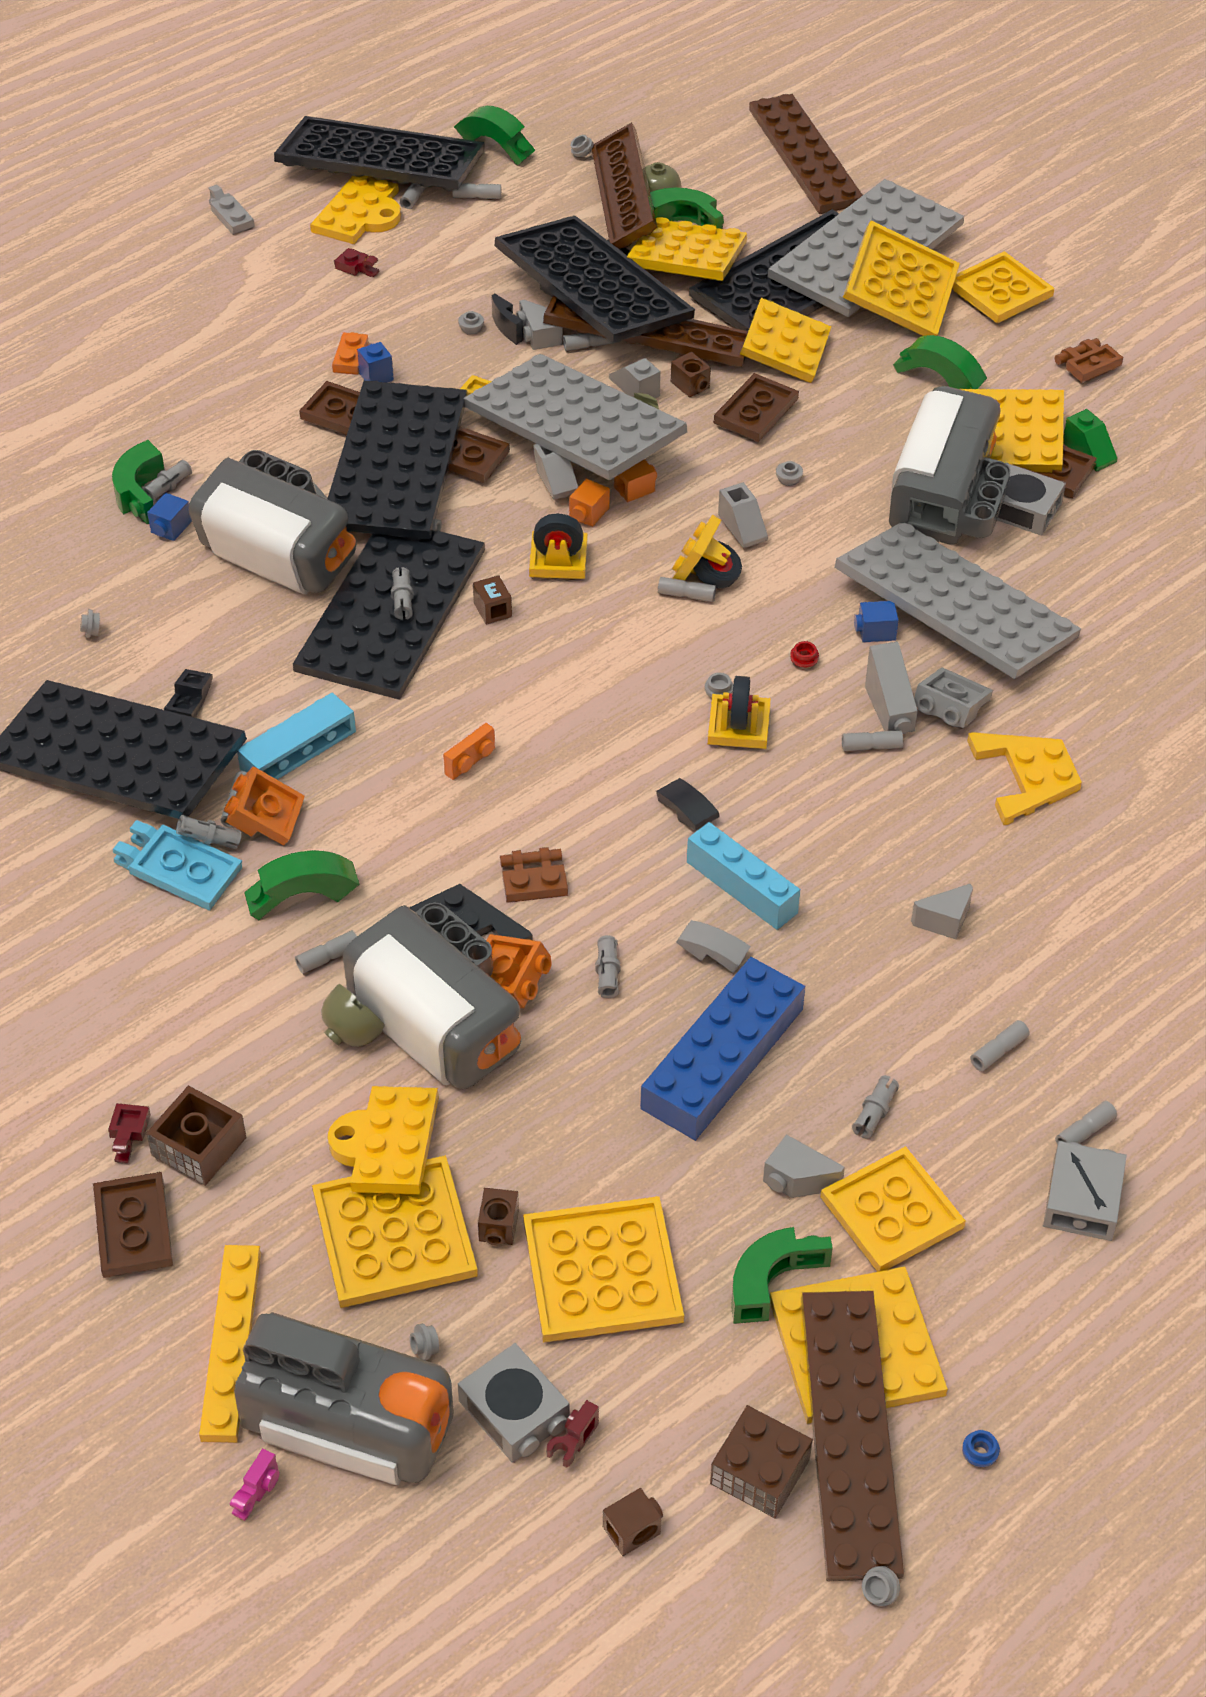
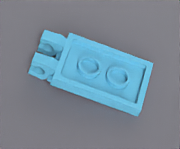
[113,820,242,911]

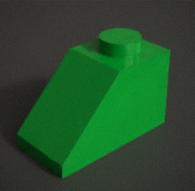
[1063,409,1118,472]

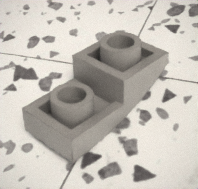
[676,920,751,972]

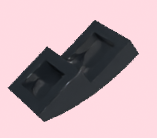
[491,294,524,345]
[164,669,213,718]
[656,778,720,830]

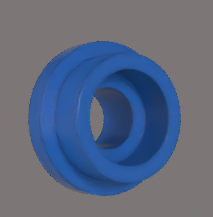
[962,1430,1000,1467]

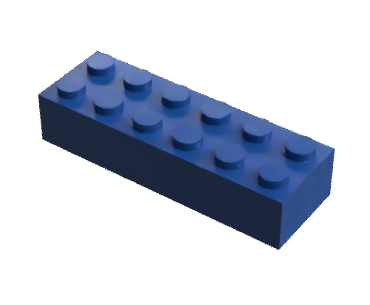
[640,957,805,1141]

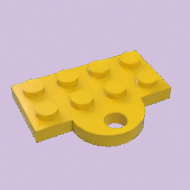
[310,175,401,244]
[328,1086,439,1194]

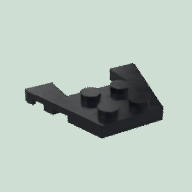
[409,884,533,940]

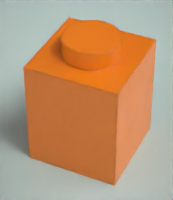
[614,459,657,503]
[569,478,610,527]

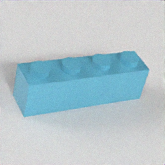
[237,692,356,780]
[687,822,801,930]

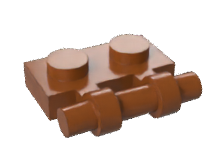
[1054,338,1123,383]
[500,847,568,903]

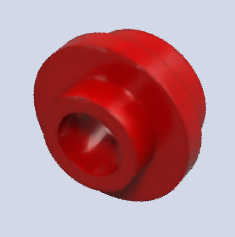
[790,641,819,668]

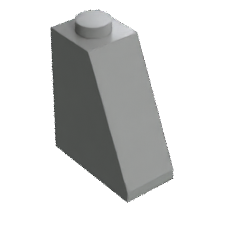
[865,641,917,734]

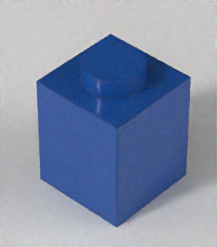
[357,342,394,383]
[147,493,192,541]
[854,601,899,643]

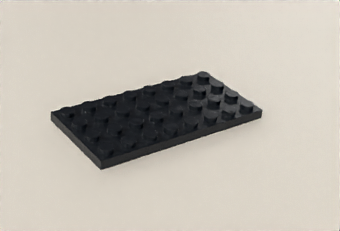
[274,116,484,191]
[689,209,839,331]
[494,215,695,343]
[327,380,467,539]
[292,530,485,700]
[0,680,247,819]

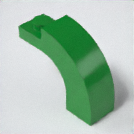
[454,105,535,166]
[650,188,724,229]
[893,335,987,389]
[112,440,165,524]
[244,850,360,920]
[731,1227,833,1324]

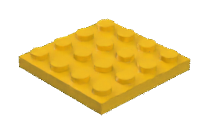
[627,217,747,281]
[843,220,960,336]
[961,389,1064,472]
[312,1155,478,1308]
[523,1196,684,1343]
[769,1266,948,1424]

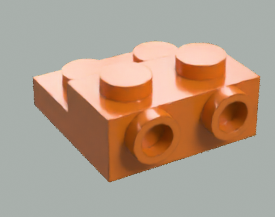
[224,766,305,846]
[486,934,552,1008]

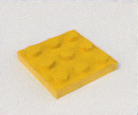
[952,251,1055,324]
[740,298,832,383]
[820,1146,966,1272]

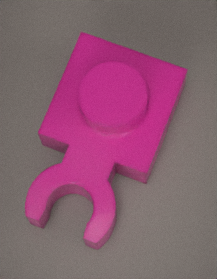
[230,1448,280,1521]

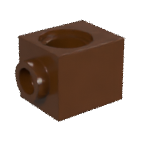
[670,352,711,398]
[478,1187,519,1245]
[602,1488,663,1556]

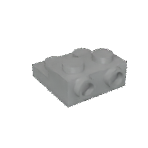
[914,667,993,728]

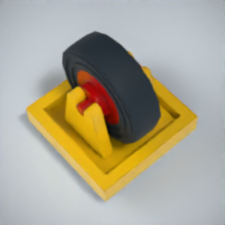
[529,513,588,579]
[672,514,742,589]
[707,676,771,749]

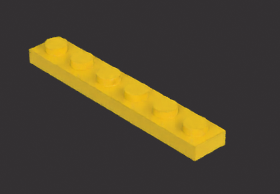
[199,1245,261,1443]

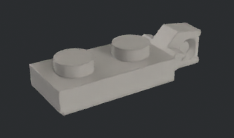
[208,184,255,235]

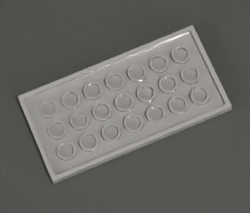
[768,179,964,317]
[463,354,687,480]
[834,523,1081,679]

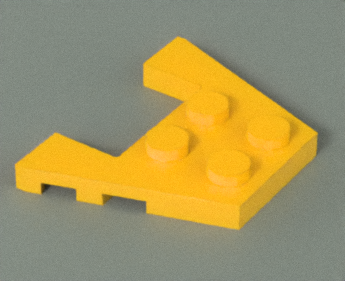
[967,732,1082,826]

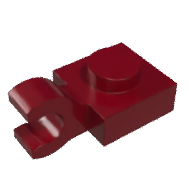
[334,248,380,277]
[108,1103,151,1164]
[546,1400,599,1468]

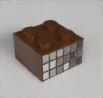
[146,1085,247,1186]
[710,1405,813,1519]

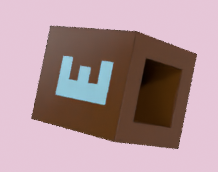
[473,575,512,625]

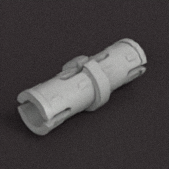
[142,460,192,501]
[391,567,414,620]
[176,815,241,850]
[595,935,621,998]
[852,1075,899,1139]

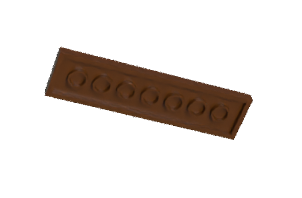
[749,94,863,214]
[592,122,658,249]
[543,295,748,367]
[299,381,510,483]
[801,1291,904,1581]

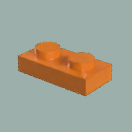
[332,332,369,375]
[443,723,495,780]

